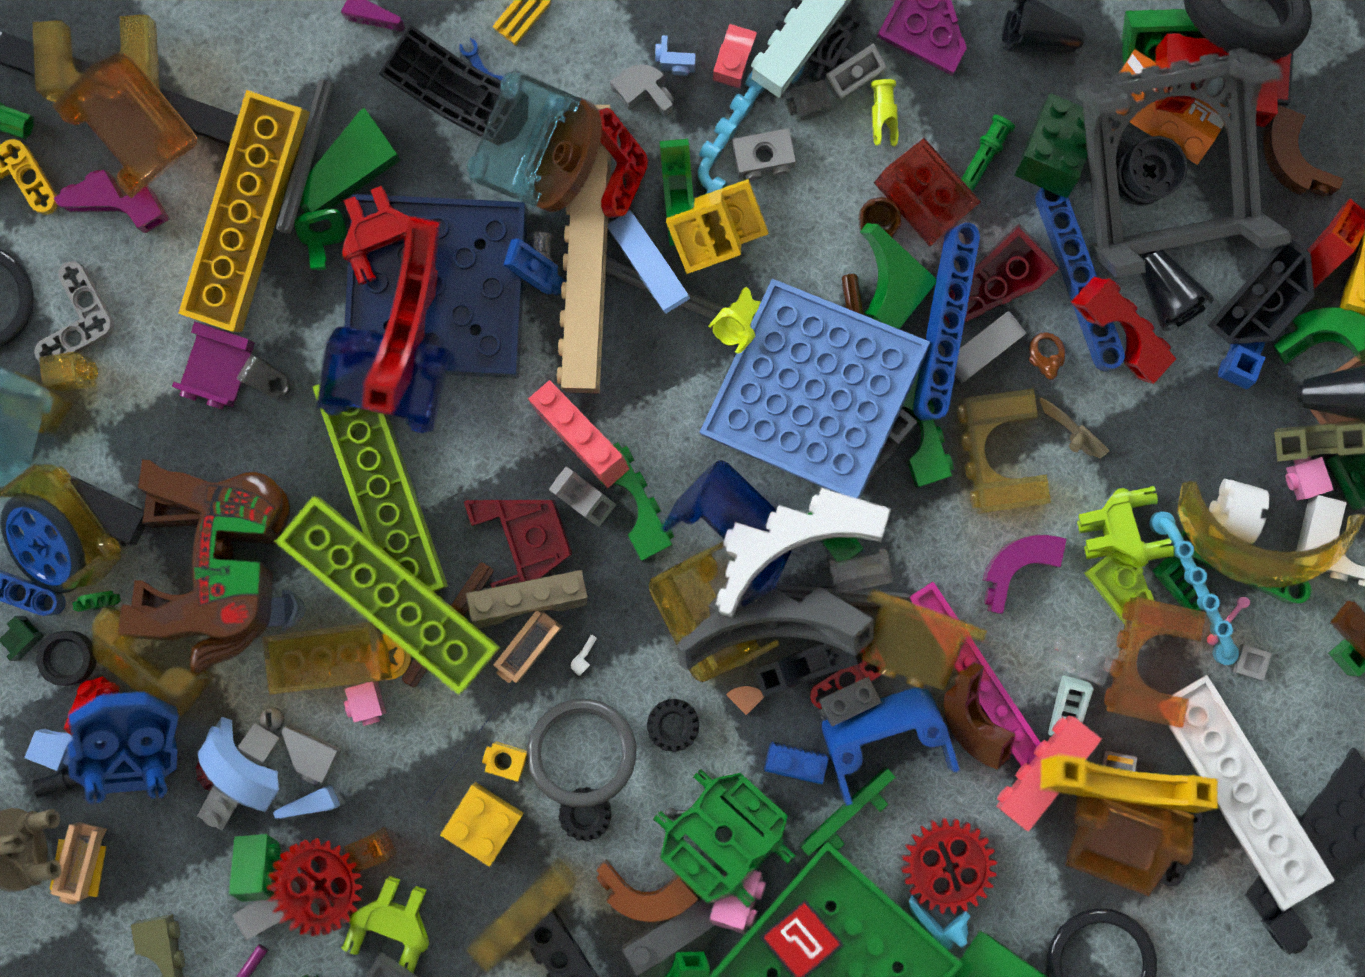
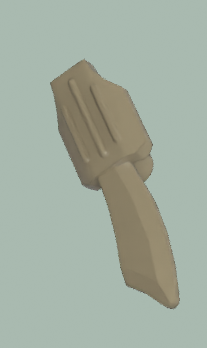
[1039,398,1109,459]

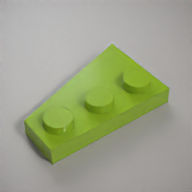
[1084,555,1163,642]

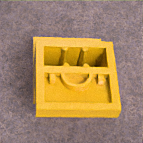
[666,179,768,274]

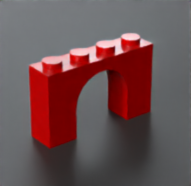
[1155,33,1278,127]

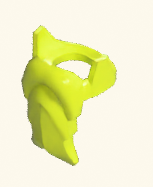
[708,287,761,354]

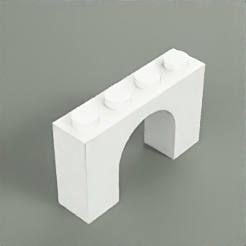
[1293,495,1365,587]

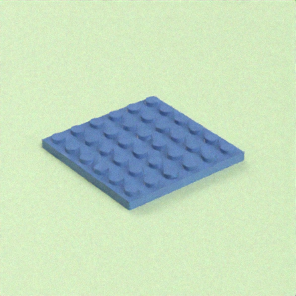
[699,279,930,499]

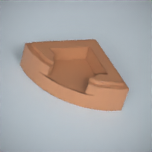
[726,686,765,715]

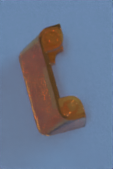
[52,52,197,199]

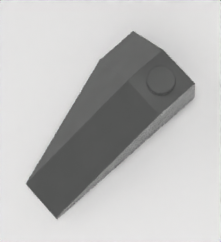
[622,898,723,977]

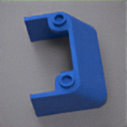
[821,687,960,805]

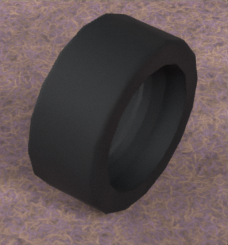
[36,631,97,686]

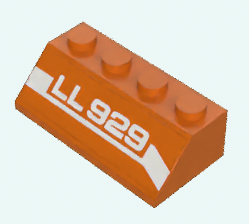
[1116,49,1230,165]

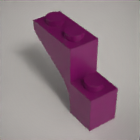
[54,169,170,233]

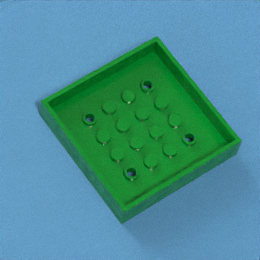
[709,842,963,977]

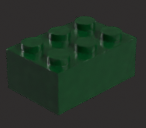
[1014,93,1088,198]

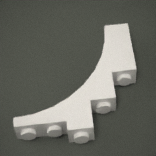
[716,488,890,618]

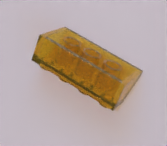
[262,622,392,695]

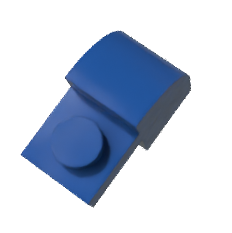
[1218,342,1265,390]

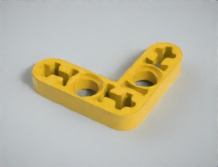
[0,139,58,215]

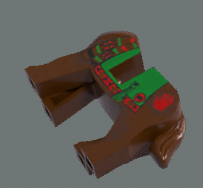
[118,459,290,674]

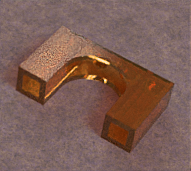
[1104,597,1206,728]

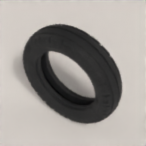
[1183,0,1312,61]

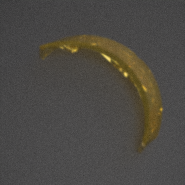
[1177,481,1365,587]

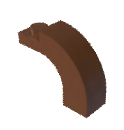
[1263,105,1344,196]
[944,662,1016,770]

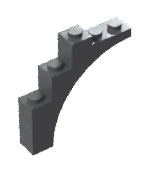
[676,586,874,670]

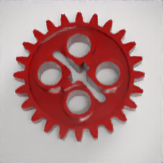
[901,817,997,915]
[267,838,363,937]

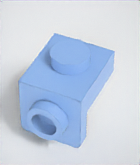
[655,35,695,76]

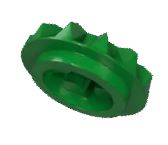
[72,591,121,612]

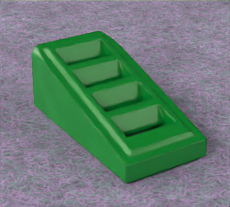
[1152,556,1211,618]

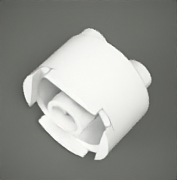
[1208,479,1269,545]

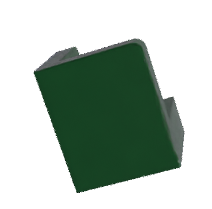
[0,616,44,661]

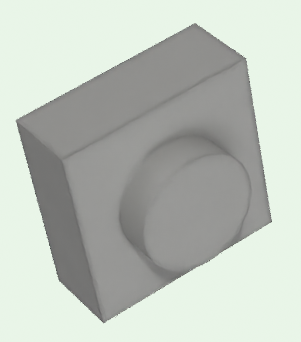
[1233,644,1272,681]

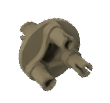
[0,808,61,892]

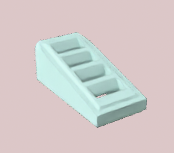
[1048,675,1094,736]

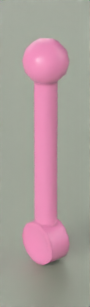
[1207,597,1250,645]

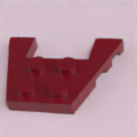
[463,500,572,588]

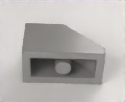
[282,725,342,785]

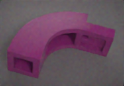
[982,535,1067,614]

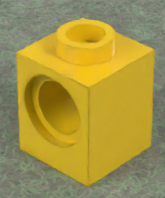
[482,741,527,781]

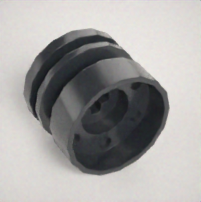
[1116,136,1188,206]

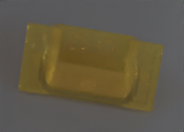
[861,589,987,690]

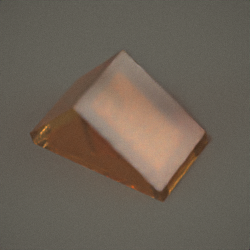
[344,827,397,873]

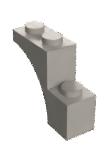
[197,723,279,831]

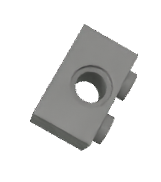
[732,128,796,181]

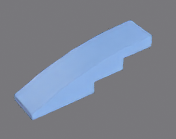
[608,210,690,314]

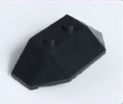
[1208,237,1315,344]

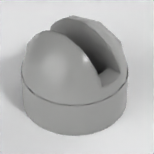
[260,708,284,731]

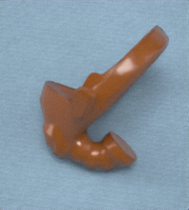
[1029,332,1065,380]

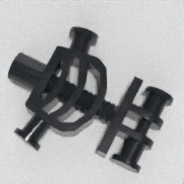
[769,0,860,84]

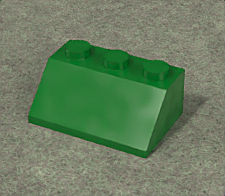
[1122,9,1209,65]

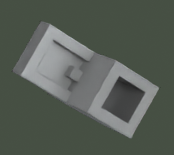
[610,65,674,118]
[548,466,616,527]

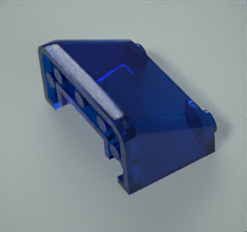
[316,327,451,433]

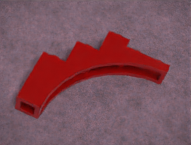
[363,217,440,414]

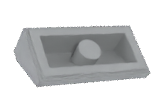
[825,43,888,100]

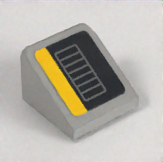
[1102,751,1137,772]

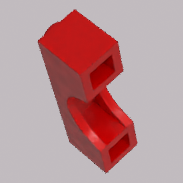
[1071,277,1176,384]

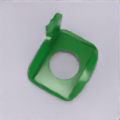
[294,209,347,270]

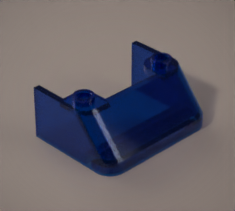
[661,460,793,607]

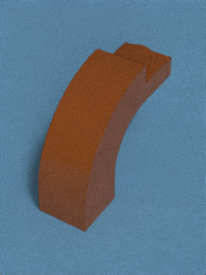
[596,859,698,922]

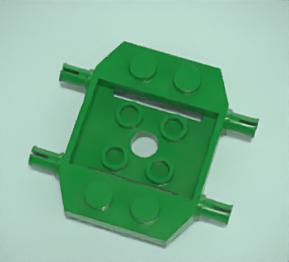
[653,769,796,908]

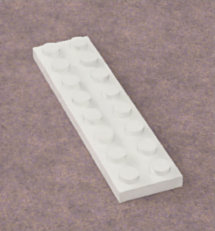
[1155,675,1335,910]

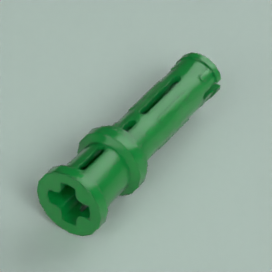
[953,114,1016,200]

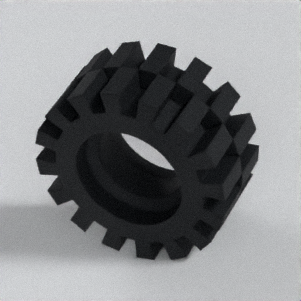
[647,698,699,752]
[559,787,612,842]

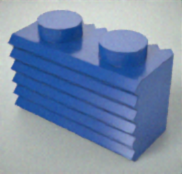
[764,741,828,784]

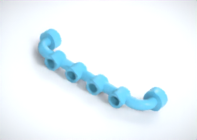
[698,64,805,194]
[1149,512,1239,665]

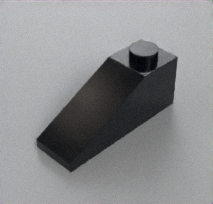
[64,475,146,547]

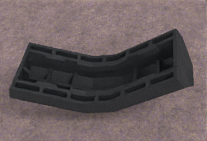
[378,25,527,145]

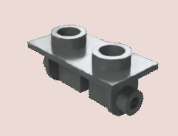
[818,676,882,727]

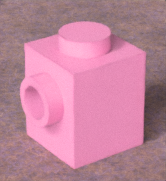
[1285,456,1334,500]
[344,680,386,726]

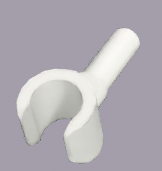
[570,635,597,676]

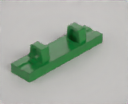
[800,766,896,856]

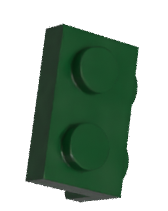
[1326,453,1365,511]

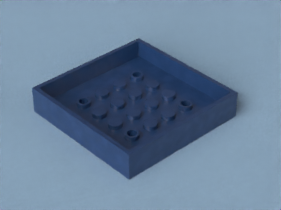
[342,194,528,378]

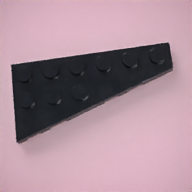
[1245,747,1365,921]

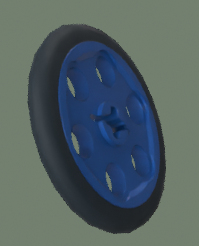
[0,494,86,593]

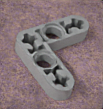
[34,261,114,366]

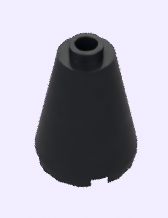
[1002,0,1086,52]
[1141,250,1214,331]
[1297,365,1365,421]

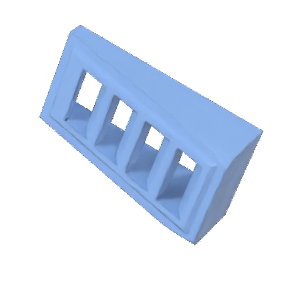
[273,785,340,819]

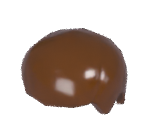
[858,196,901,238]

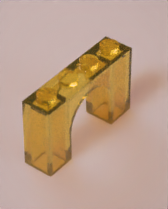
[33,14,160,102]
[957,388,1051,514]
[466,857,578,972]

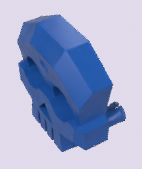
[68,692,179,804]

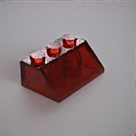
[874,138,981,247]

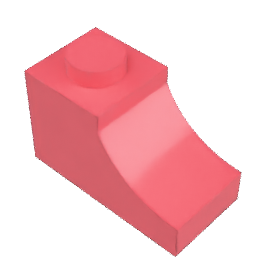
[713,24,757,88]

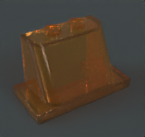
[1066,795,1194,896]

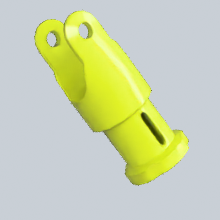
[871,79,899,146]

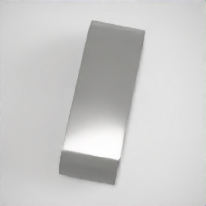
[955,311,1026,384]
[232,880,316,941]

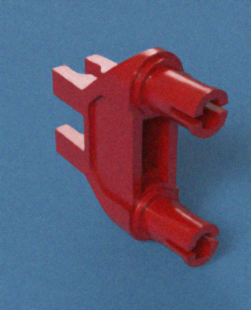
[342,186,410,285]

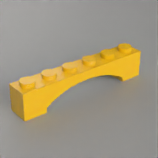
[1041,754,1218,813]

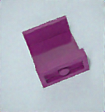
[172,321,255,410]

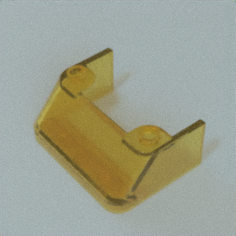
[0,464,122,589]
[649,541,779,682]

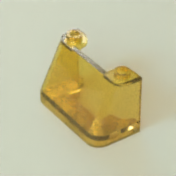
[92,607,215,717]

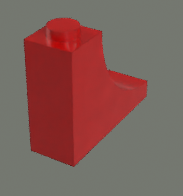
[1307,198,1365,289]

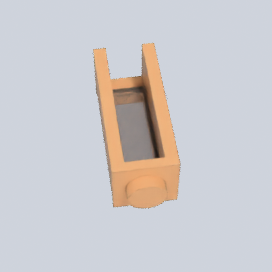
[494,610,563,683]
[51,822,107,904]

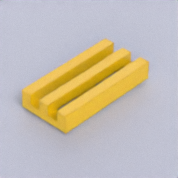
[493,0,551,46]

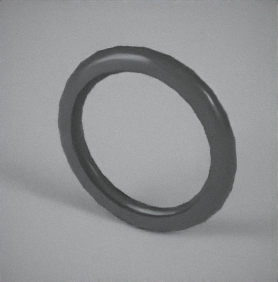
[527,699,636,807]

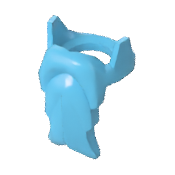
[909,895,970,950]

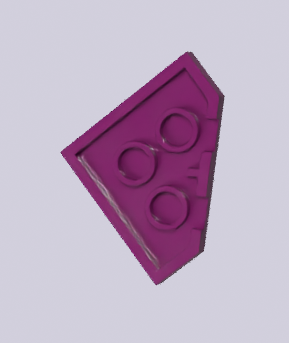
[877,0,967,76]

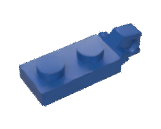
[503,238,567,295]

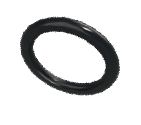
[0,249,34,348]
[1047,908,1157,977]

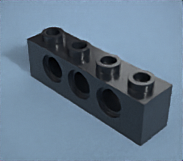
[514,896,599,977]

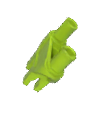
[1077,486,1174,567]
[341,876,429,974]

